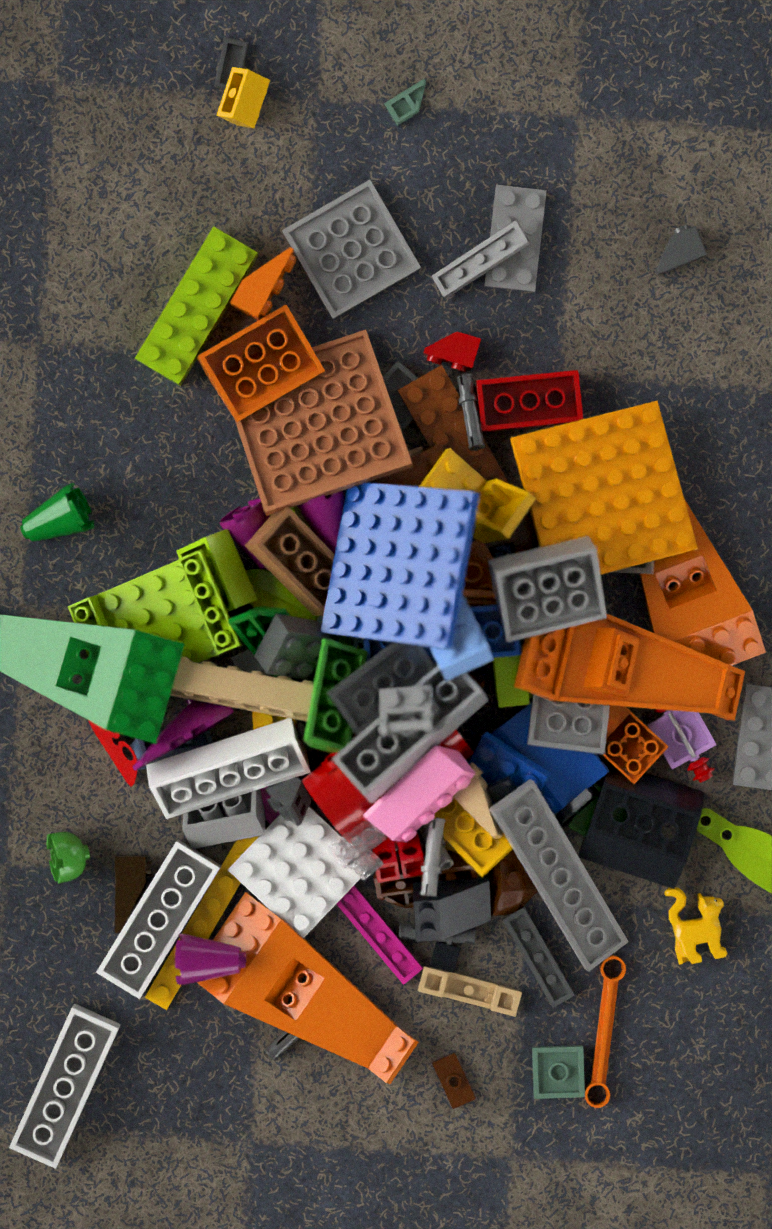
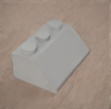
[182,789,266,849]

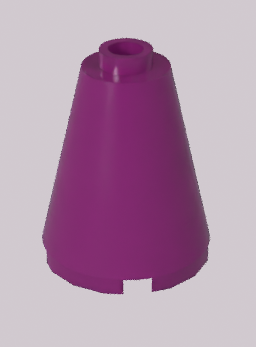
[297,490,346,554]
[219,497,270,571]
[175,933,246,985]

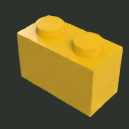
[216,67,270,128]

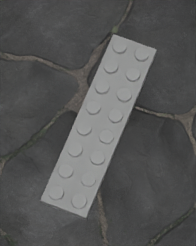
[489,779,628,972]

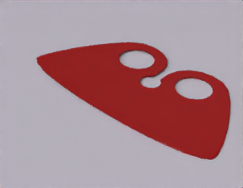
[88,720,138,787]

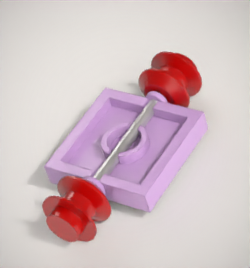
[647,709,716,783]

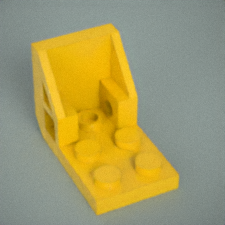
[419,448,536,543]

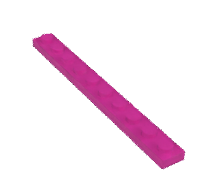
[260,786,423,985]

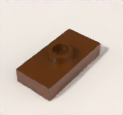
[432,1052,476,1109]

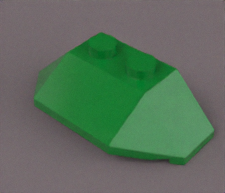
[228,606,291,678]

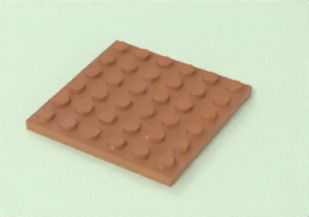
[235,330,413,516]

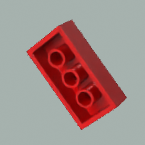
[475,370,583,433]

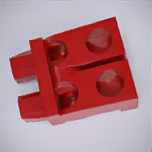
[370,827,424,883]

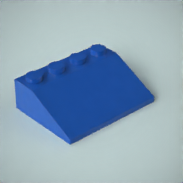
[490,702,609,814]

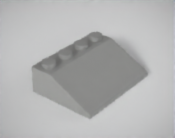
[488,536,607,642]

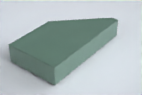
[384,79,426,126]

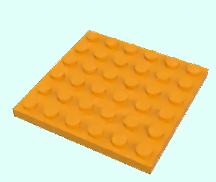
[510,401,698,575]

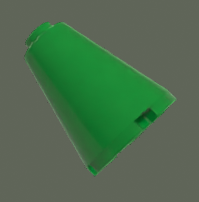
[20,483,94,542]

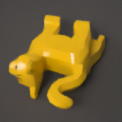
[664,887,727,965]

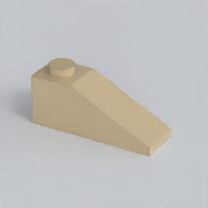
[453,763,503,839]

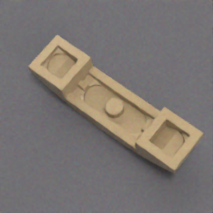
[417,966,522,1017]

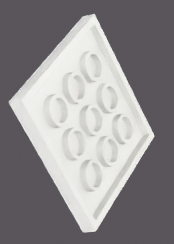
[228,806,372,938]

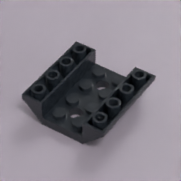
[578,761,705,889]

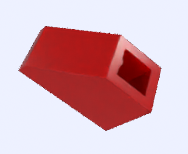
[423,331,481,372]

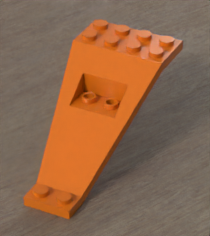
[639,499,766,666]
[514,613,745,721]
[197,892,419,1084]

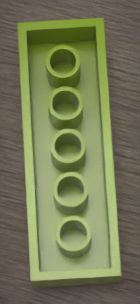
[135,226,258,386]

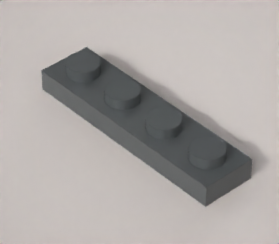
[502,906,575,1008]

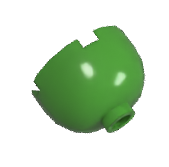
[46,832,90,883]

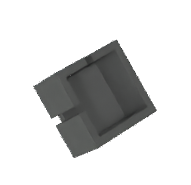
[254,614,330,680]

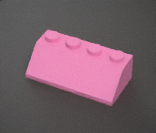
[364,746,476,842]

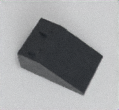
[412,878,491,942]

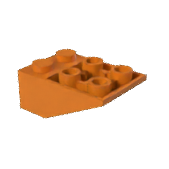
[230,247,297,321]
[602,706,669,784]

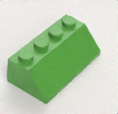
[304,639,367,753]

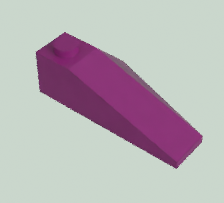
[132,699,234,771]

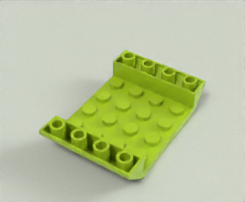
[67,549,241,663]

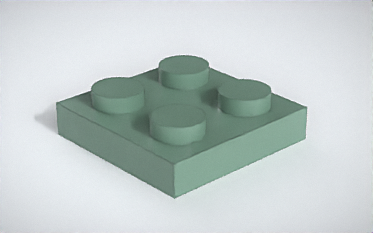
[532,1045,585,1099]

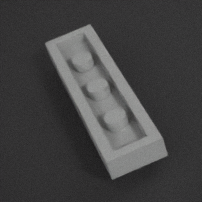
[432,220,531,298]

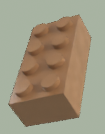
[245,507,335,616]

